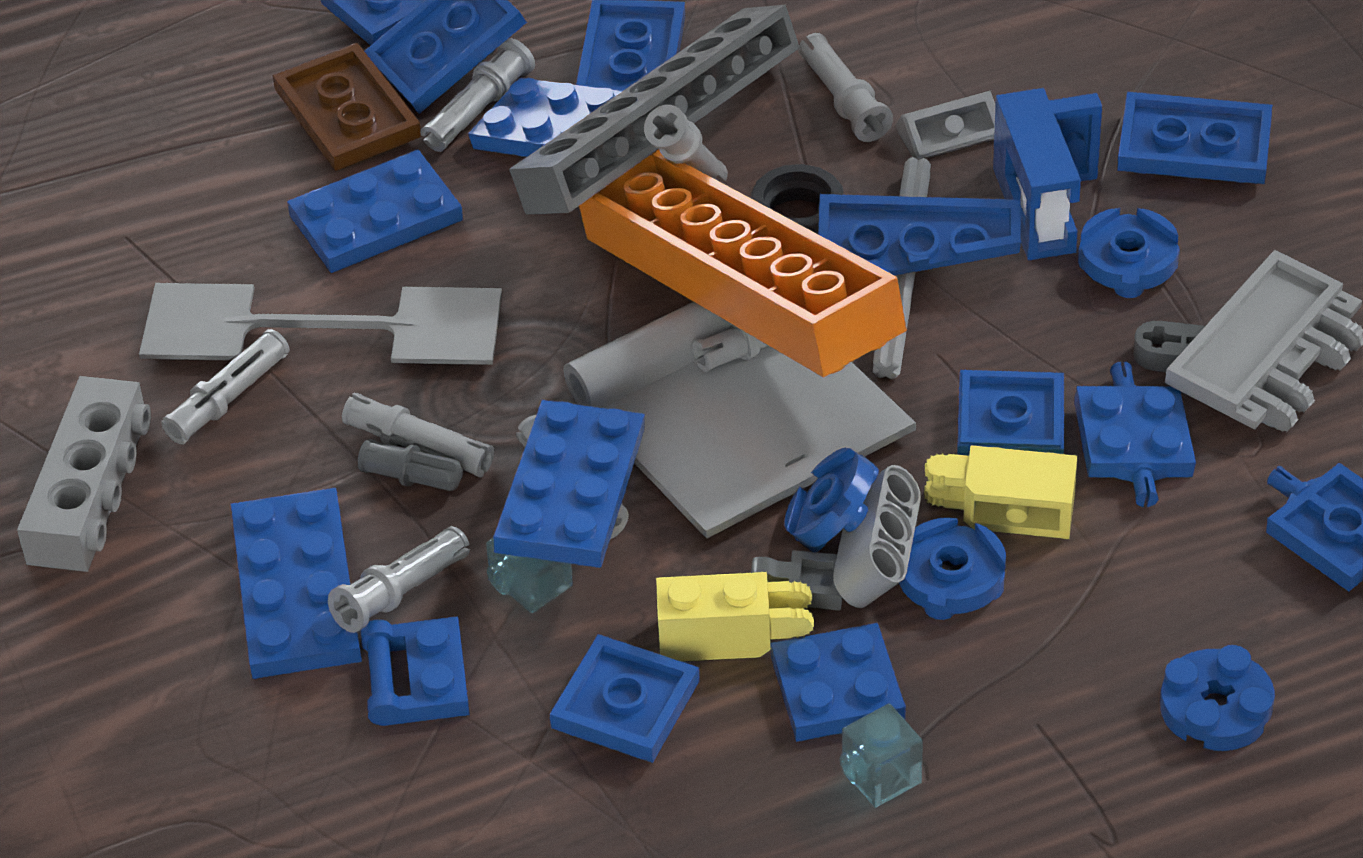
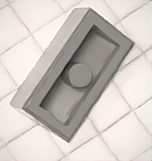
[896,91,995,160]

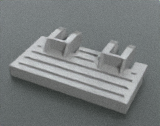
[1165,250,1363,432]

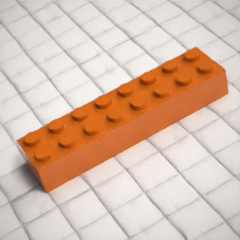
[579,149,907,378]

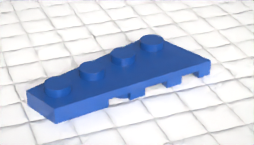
[818,194,1021,276]

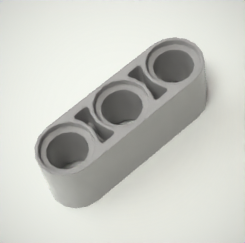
[834,465,921,608]

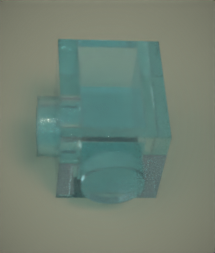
[486,537,573,614]
[839,703,923,808]

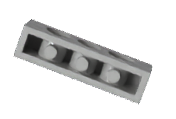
[17,376,151,572]

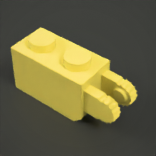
[924,445,1077,539]
[656,572,814,661]

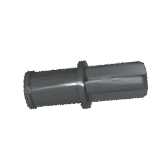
[358,439,463,491]

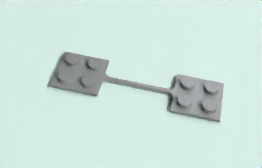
[139,283,502,365]

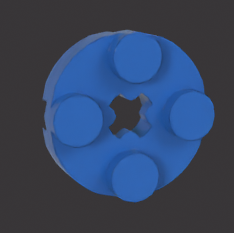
[1078,208,1180,298]
[784,447,879,552]
[899,518,1006,620]
[1160,645,1275,751]

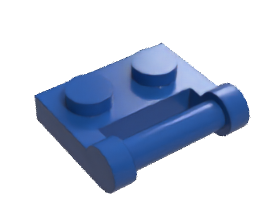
[360,616,470,726]

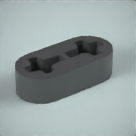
[1133,321,1205,372]

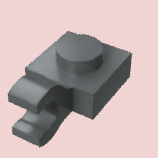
[751,550,842,610]

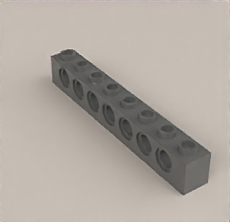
[509,4,800,215]

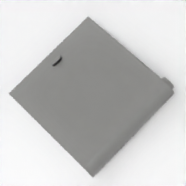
[564,301,916,538]

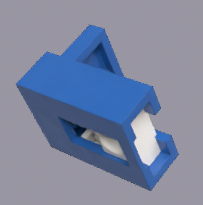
[993,88,1102,260]

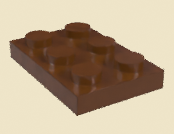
[272,43,422,171]

